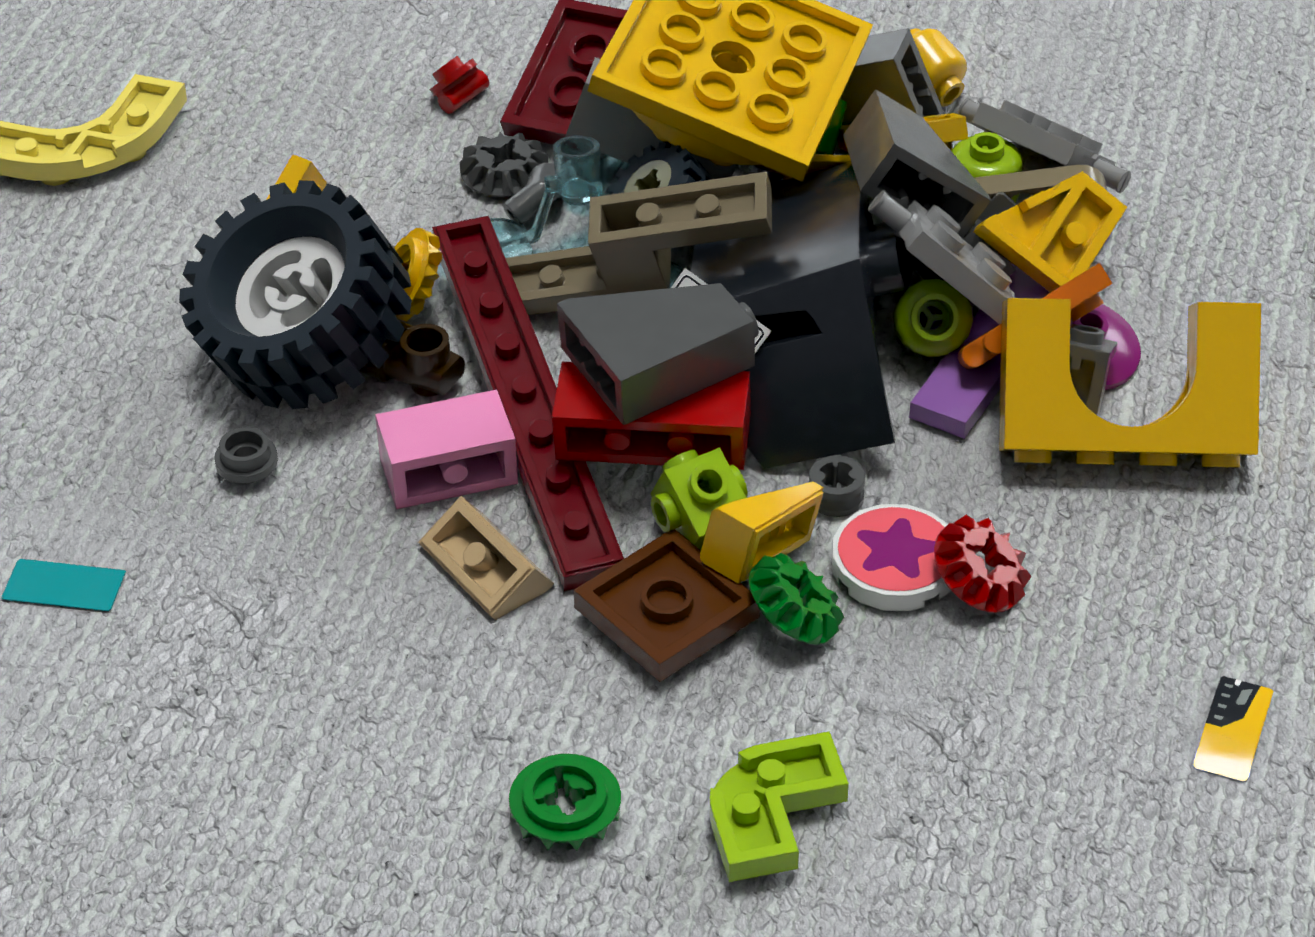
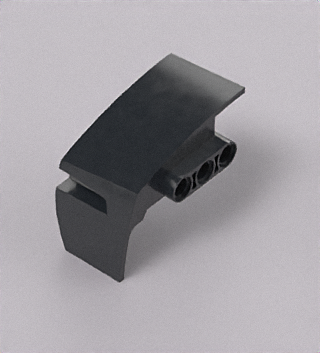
[690,161,913,469]

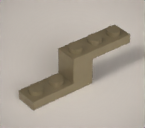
[506,172,772,315]

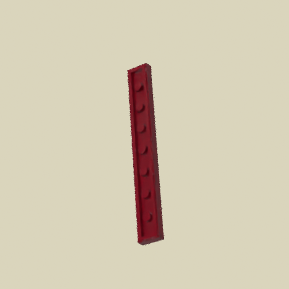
[432,215,624,591]

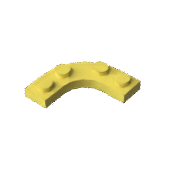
[0,74,187,186]

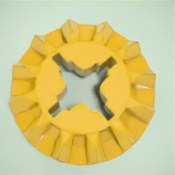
[394,228,442,322]

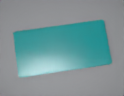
[1,559,126,611]

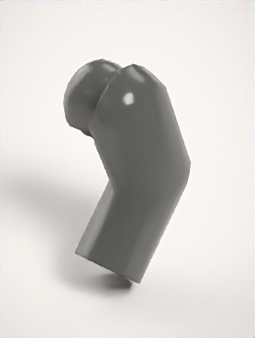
[502,163,566,227]

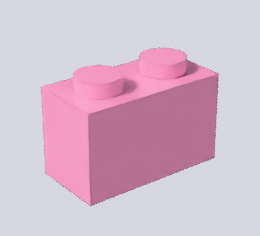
[375,389,518,510]

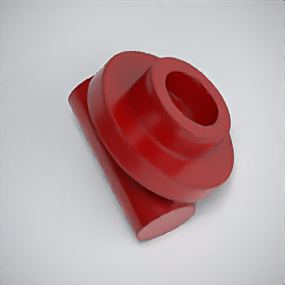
[429,56,490,114]

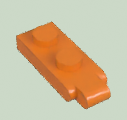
[958,263,1113,369]

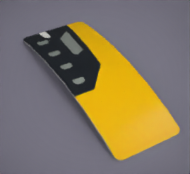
[1193,676,1274,782]

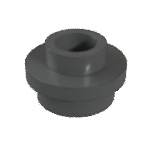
[214,427,278,484]

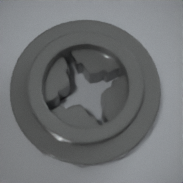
[459,132,549,197]

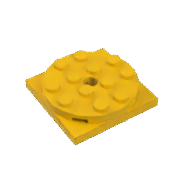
[587,0,873,181]

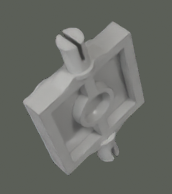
[958,98,1131,193]
[868,190,1016,324]

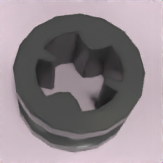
[809,455,865,517]

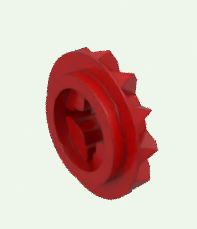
[934,514,1032,613]

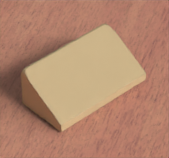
[418,496,554,620]

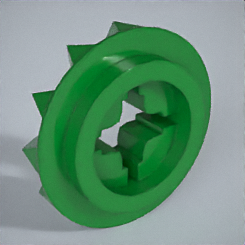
[749,553,844,645]
[509,754,621,851]

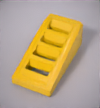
[700,482,824,584]

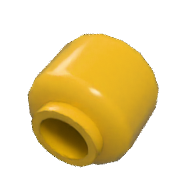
[910,28,967,107]

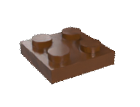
[574,529,760,682]

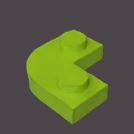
[710,731,849,882]

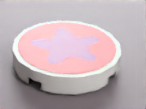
[832,504,951,611]

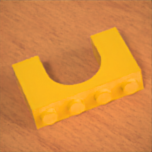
[999,298,1261,468]

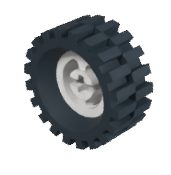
[179,180,412,409]

